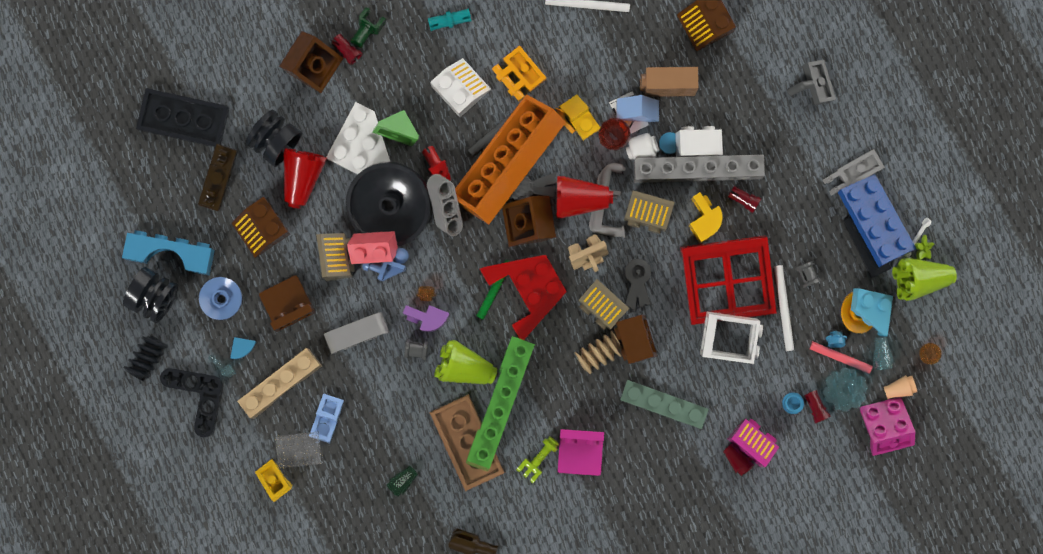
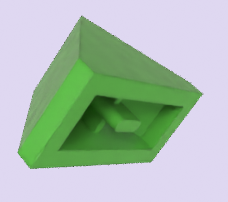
[372,110,419,146]

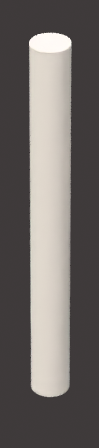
[545,0,630,12]
[774,265,794,351]

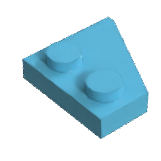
[851,288,893,337]

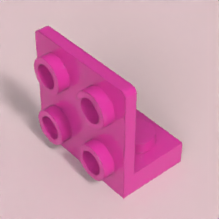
[860,397,915,456]
[558,429,604,476]

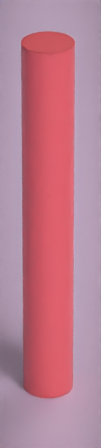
[809,341,873,374]

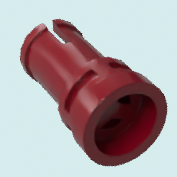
[331,34,363,65]
[728,185,762,213]
[804,390,831,424]

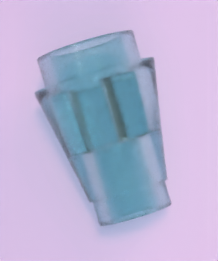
[873,337,895,370]

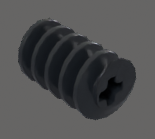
[123,334,168,382]

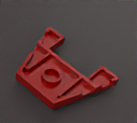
[479,255,567,340]

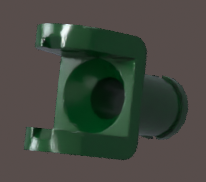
[351,7,386,48]

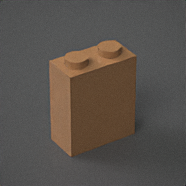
[640,67,698,97]

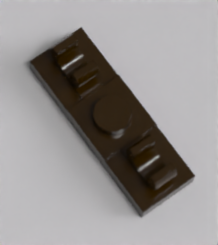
[198,144,238,211]

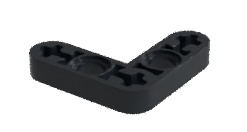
[160,368,223,437]

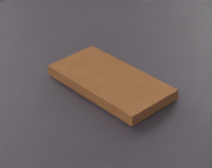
[429,394,505,491]

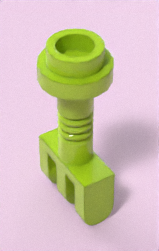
[516,436,559,484]

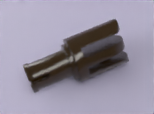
[449,528,498,554]

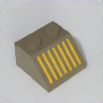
[624,190,675,234]
[316,233,355,281]
[578,279,629,330]

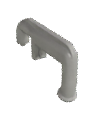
[589,163,626,238]

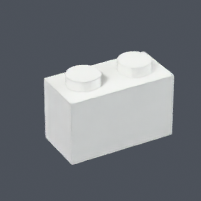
[675,126,723,157]

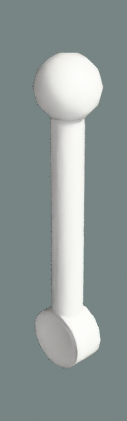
[904,218,931,257]

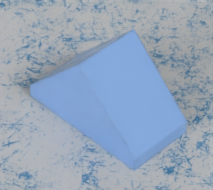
[616,95,659,122]

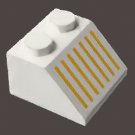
[430,58,491,117]

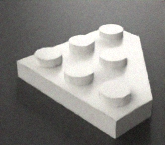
[326,102,390,175]

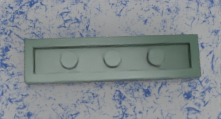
[620,380,709,429]

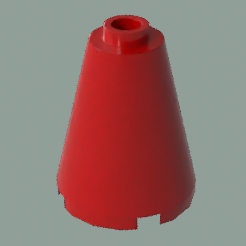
[284,148,327,209]
[557,176,613,219]

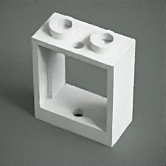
[700,312,763,364]

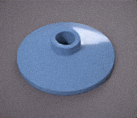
[199,277,242,320]

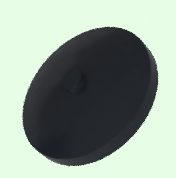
[346,162,432,247]

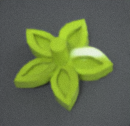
[915,235,934,260]

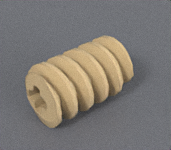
[574,331,622,374]

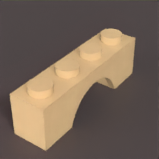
[237,348,322,419]

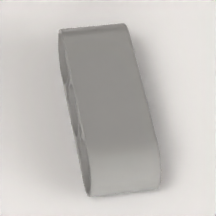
[427,174,463,236]
[324,312,389,355]

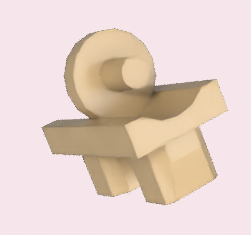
[568,235,609,272]

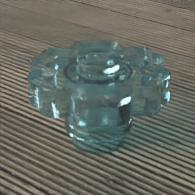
[823,368,868,412]

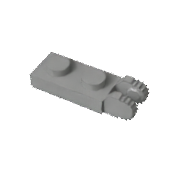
[823,149,885,196]

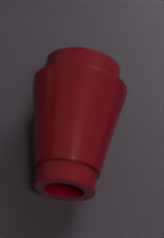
[723,443,754,476]

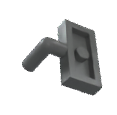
[787,60,836,105]

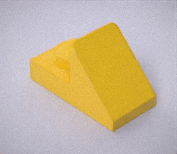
[559,94,601,141]
[255,459,293,502]

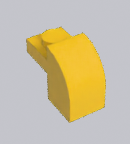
[689,192,722,244]

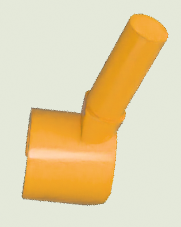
[555,108,576,134]

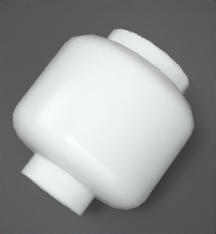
[626,133,659,159]

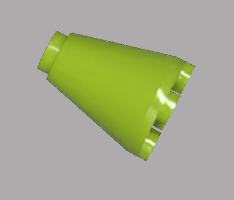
[892,258,957,301]
[434,340,497,384]

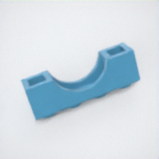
[122,230,215,275]

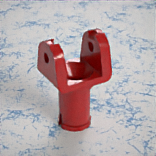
[422,146,451,181]

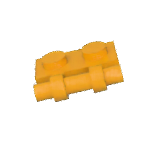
[492,45,547,101]

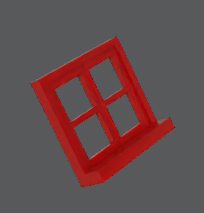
[680,236,777,325]

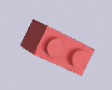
[347,231,398,264]

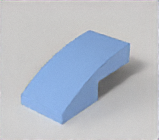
[309,393,344,443]

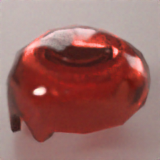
[598,118,631,150]

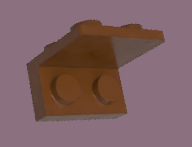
[259,275,316,332]

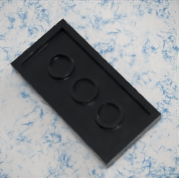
[136,88,230,147]

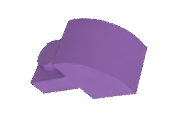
[403,305,450,332]

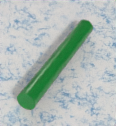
[476,259,510,320]

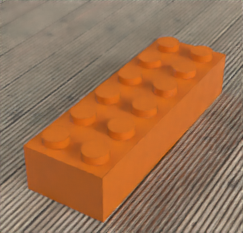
[455,94,566,225]

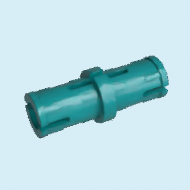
[428,8,472,31]

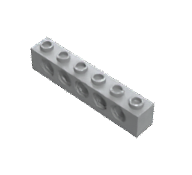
[633,155,765,183]

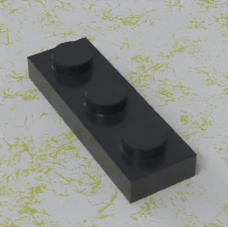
[843,217,891,278]

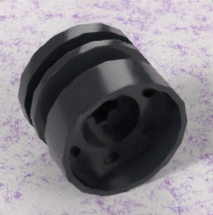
[245,109,302,167]
[123,267,179,323]

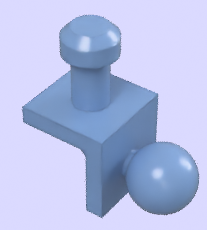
[362,248,409,282]

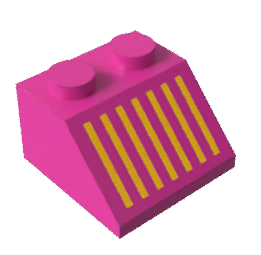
[727,419,779,467]

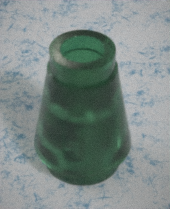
[386,465,418,497]

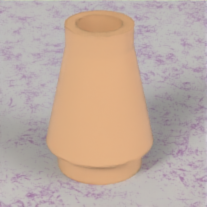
[884,375,917,399]

